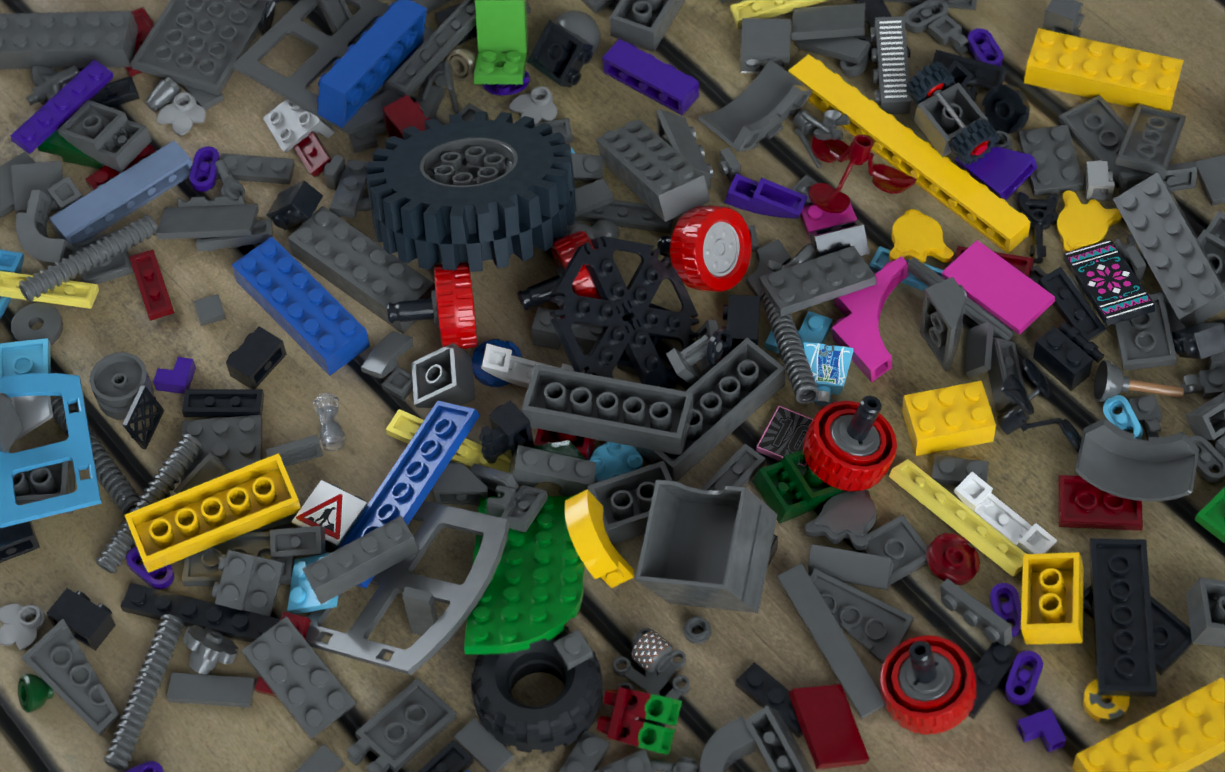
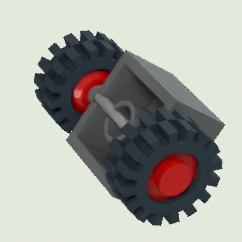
[906,62,1000,165]

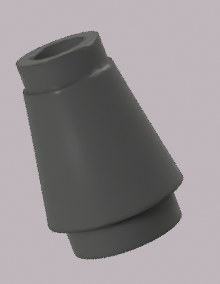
[145,77,181,112]

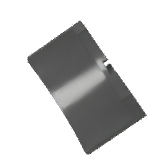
[698,60,813,152]
[1075,418,1199,501]

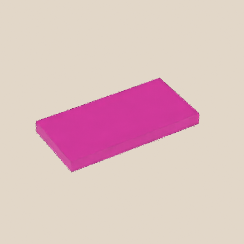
[942,240,1055,335]

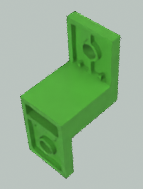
[474,0,529,84]

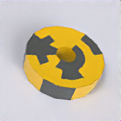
[1082,679,1130,724]

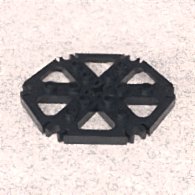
[550,236,699,389]

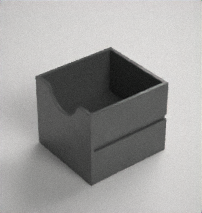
[635,480,777,613]

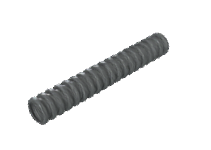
[19,215,158,302]
[760,290,819,404]
[51,396,140,516]
[95,434,203,573]
[103,615,185,770]

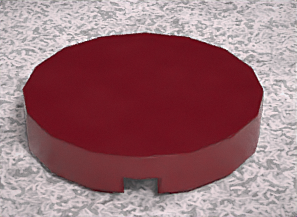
[926,533,980,585]

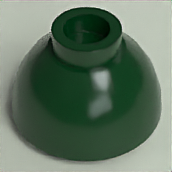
[18,674,53,713]

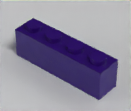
[602,39,699,116]

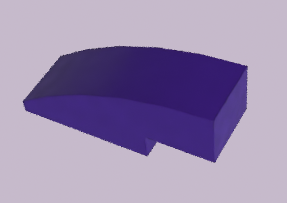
[724,173,808,218]

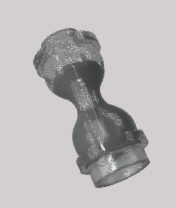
[313,393,346,451]

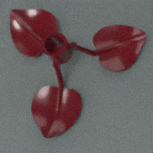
[808,135,917,213]

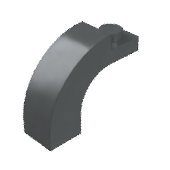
[16,190,77,267]
[700,716,755,772]

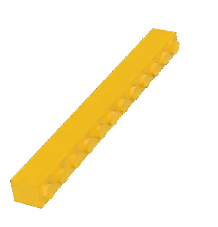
[788,54,1031,254]

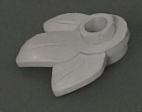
[509,86,557,124]
[157,92,206,136]
[0,603,45,650]

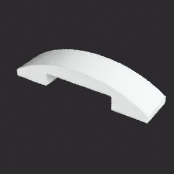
[481,344,585,388]
[954,472,1057,554]

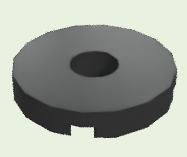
[11,302,63,345]

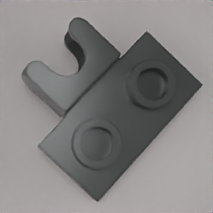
[487,485,548,532]

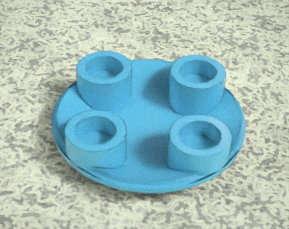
[590,442,643,483]

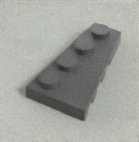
[810,568,914,663]
[21,619,120,736]

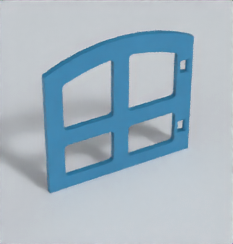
[0,373,102,528]

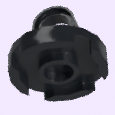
[982,84,1030,134]

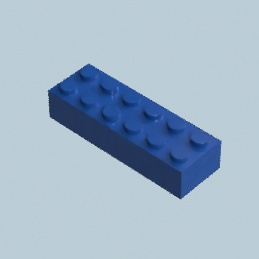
[317,0,427,128]
[232,237,370,376]

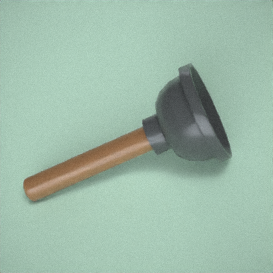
[1094,360,1184,402]

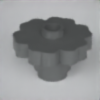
[183,625,238,675]

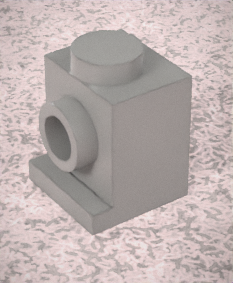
[1084,160,1115,201]

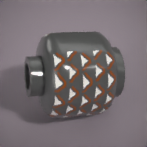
[631,631,673,673]

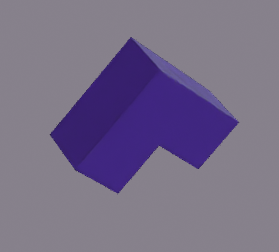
[153,357,196,394]
[1016,708,1066,752]

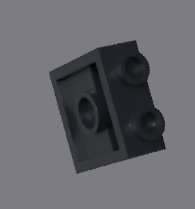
[527,20,594,88]

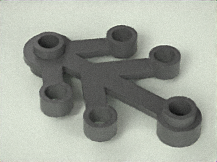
[613,628,690,727]

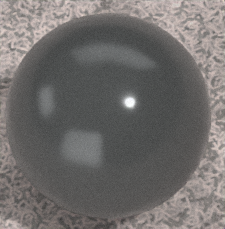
[553,10,601,55]

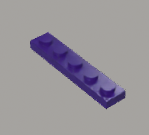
[10,60,113,154]

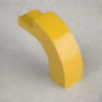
[565,489,634,589]

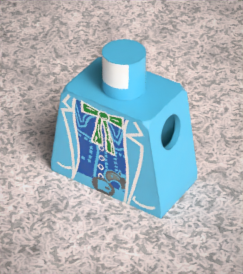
[803,342,854,406]

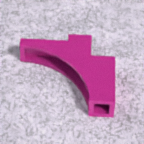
[832,256,908,383]

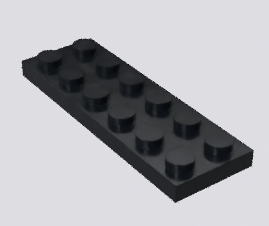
[1089,538,1157,697]

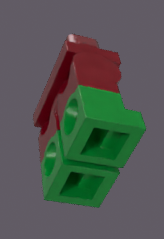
[596,687,682,755]

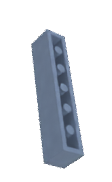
[49,140,192,244]

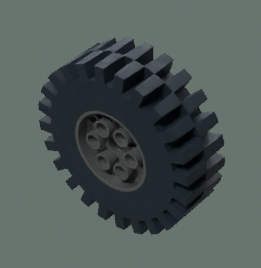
[366,112,577,272]

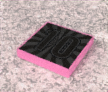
[756,406,813,467]

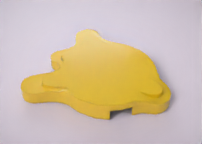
[1056,191,1122,253]
[889,209,954,263]

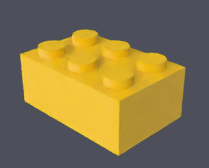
[902,380,996,457]
[1021,552,1084,645]

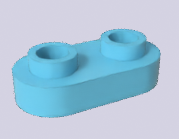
[1103,395,1143,440]

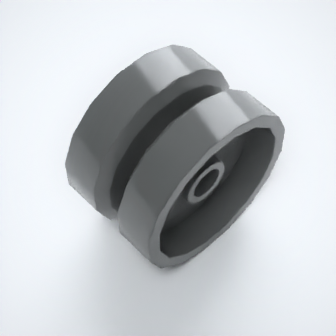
[89,352,154,420]

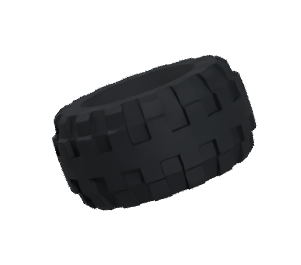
[471,625,603,753]

